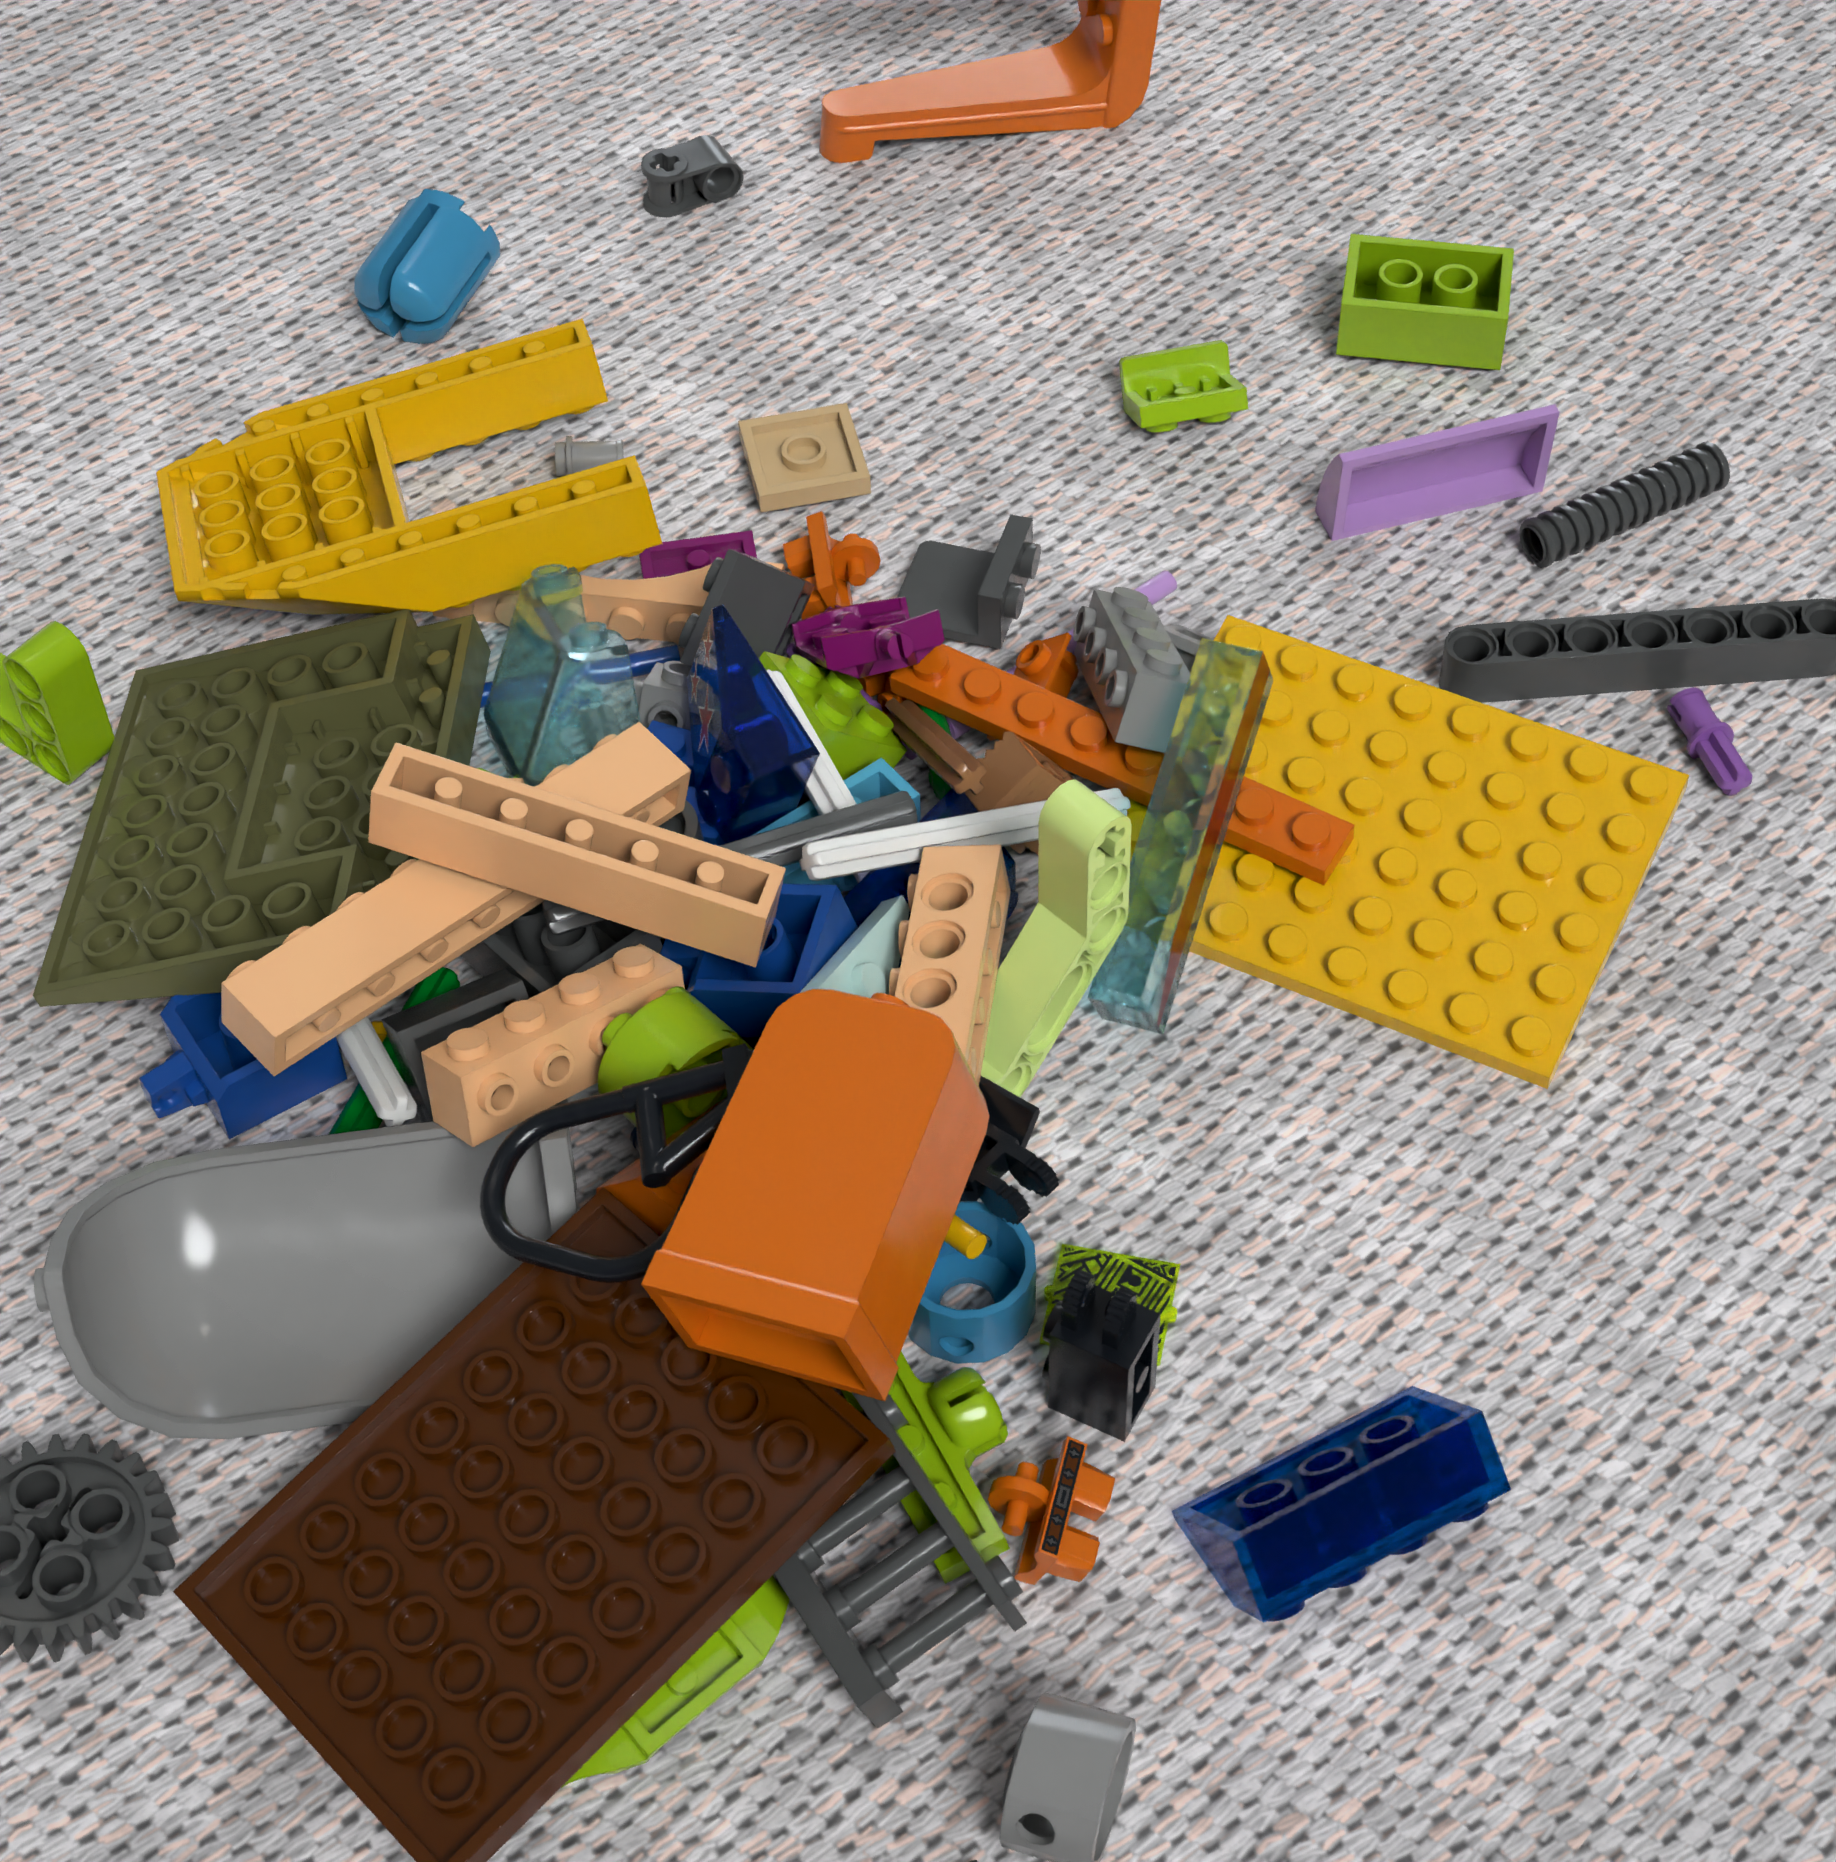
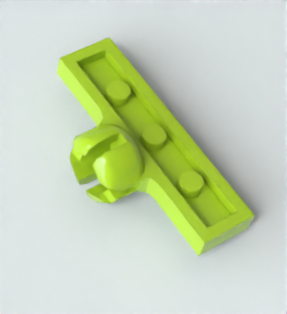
[840,1352,1010,1584]

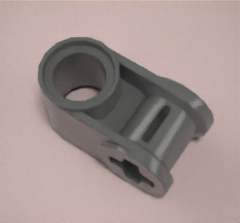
[641,135,744,218]

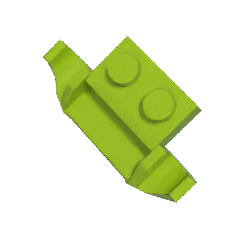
[561,1575,790,1788]

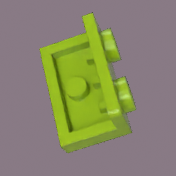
[1119,340,1248,432]

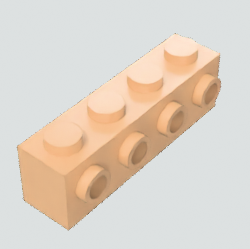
[421,943,685,1147]

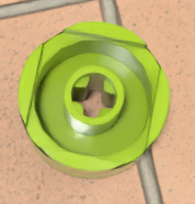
[598,986,753,1139]

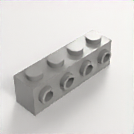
[1073,587,1197,755]

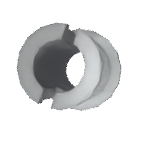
[555,436,624,476]

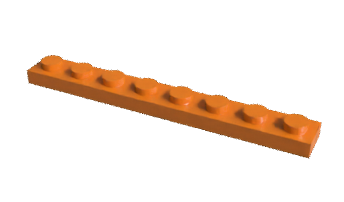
[889,644,1354,885]

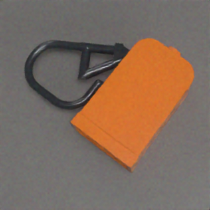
[480,989,989,1401]

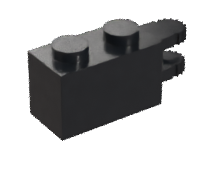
[1042,1269,1160,1442]

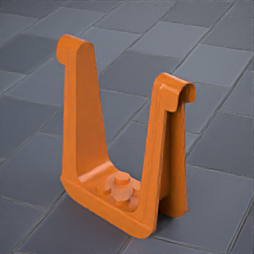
[819,0,1161,163]

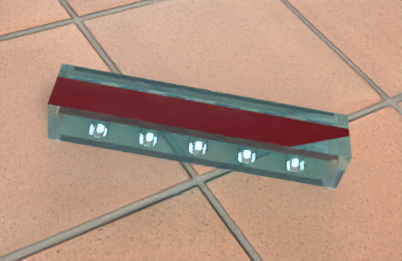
[1087,638,1274,1034]

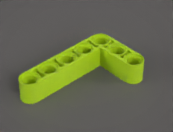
[0,621,115,785]

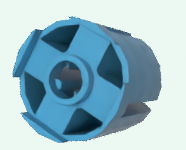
[354,189,500,344]

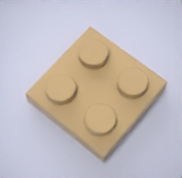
[738,403,871,513]

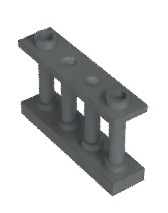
[774,1393,1027,1728]

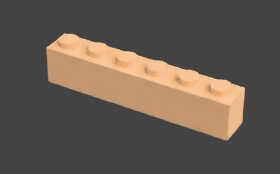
[368,742,786,968]

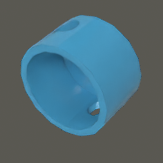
[908,1201,1036,1364]

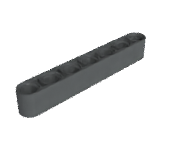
[1439,598,1836,703]

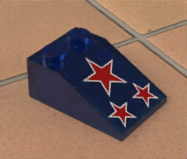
[687,604,820,844]

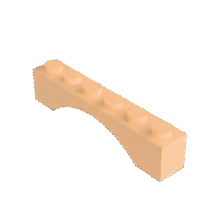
[433,562,784,644]

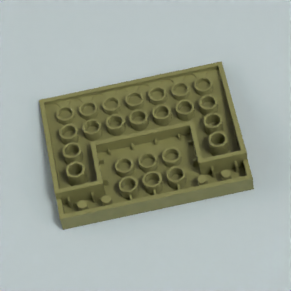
[33,609,491,1007]

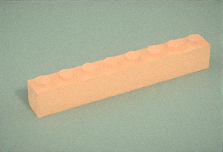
[221,722,691,1076]

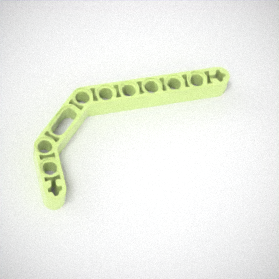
[981,779,1132,1097]

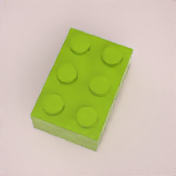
[1336,234,1514,370]

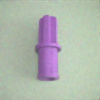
[1667,687,1752,796]

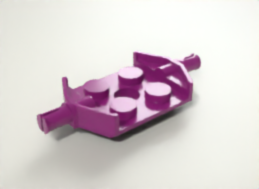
[791,596,945,678]

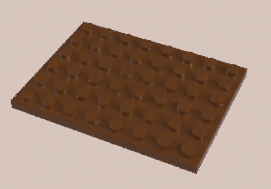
[173,1187,896,1862]

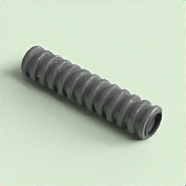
[1519,441,1730,568]

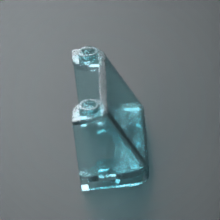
[484,564,641,787]

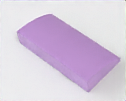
[1315,404,1560,541]

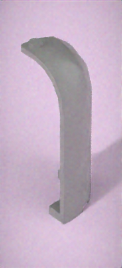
[34,1105,577,1439]

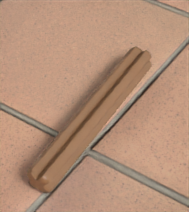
[885,698,987,795]

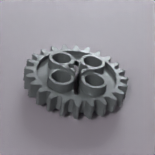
[0,1434,179,1663]

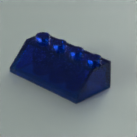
[1172,1386,1511,1623]

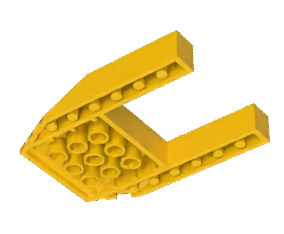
[156,318,662,615]

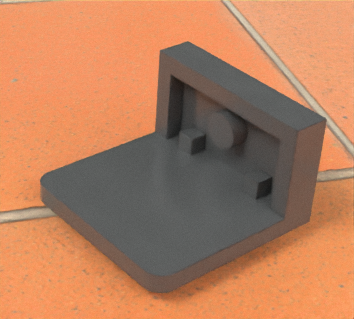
[897,514,1041,649]

